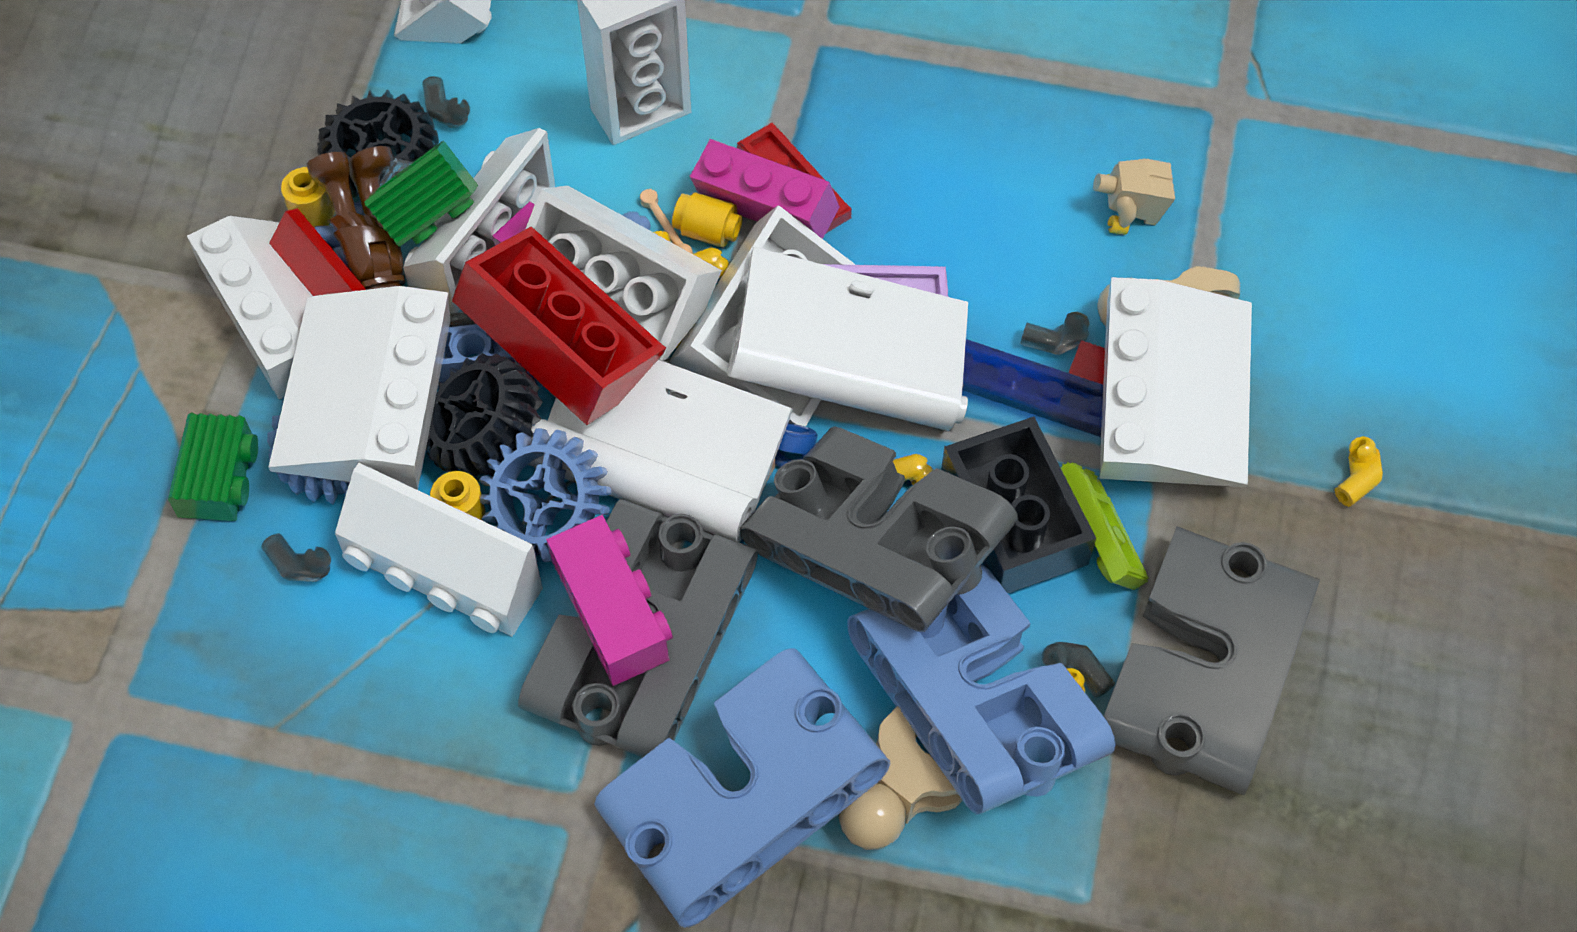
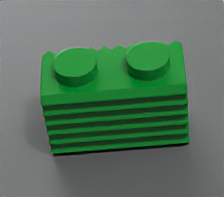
[364,140,478,247]
[168,412,258,521]

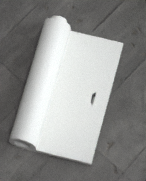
[728,247,968,431]
[527,360,793,543]

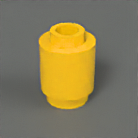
[281,167,335,228]
[672,192,742,248]
[430,471,486,521]

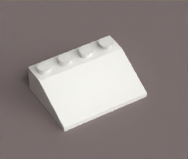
[669,205,855,427]
[1099,277,1252,487]
[269,286,450,490]

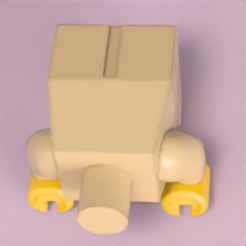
[1093,159,1175,235]

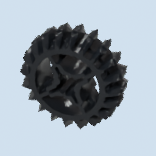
[317,89,439,198]
[426,353,543,482]

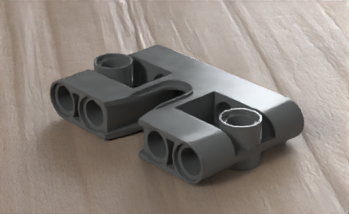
[740,426,1018,632]
[518,498,758,758]
[1104,526,1320,796]

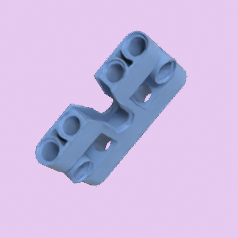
[847,564,1115,814]
[594,648,890,927]

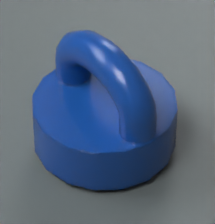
[775,423,818,467]

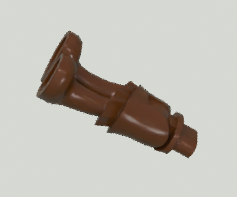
[307,146,406,290]

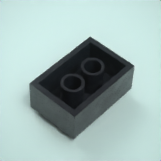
[941,416,1096,593]

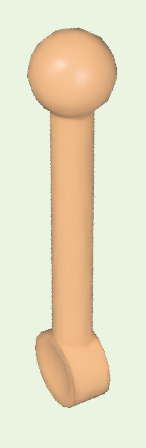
[640,189,693,254]

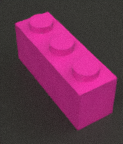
[689,139,839,239]
[546,515,673,686]

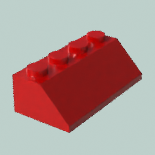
[452,226,666,425]

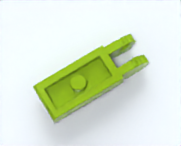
[1061,462,1149,590]

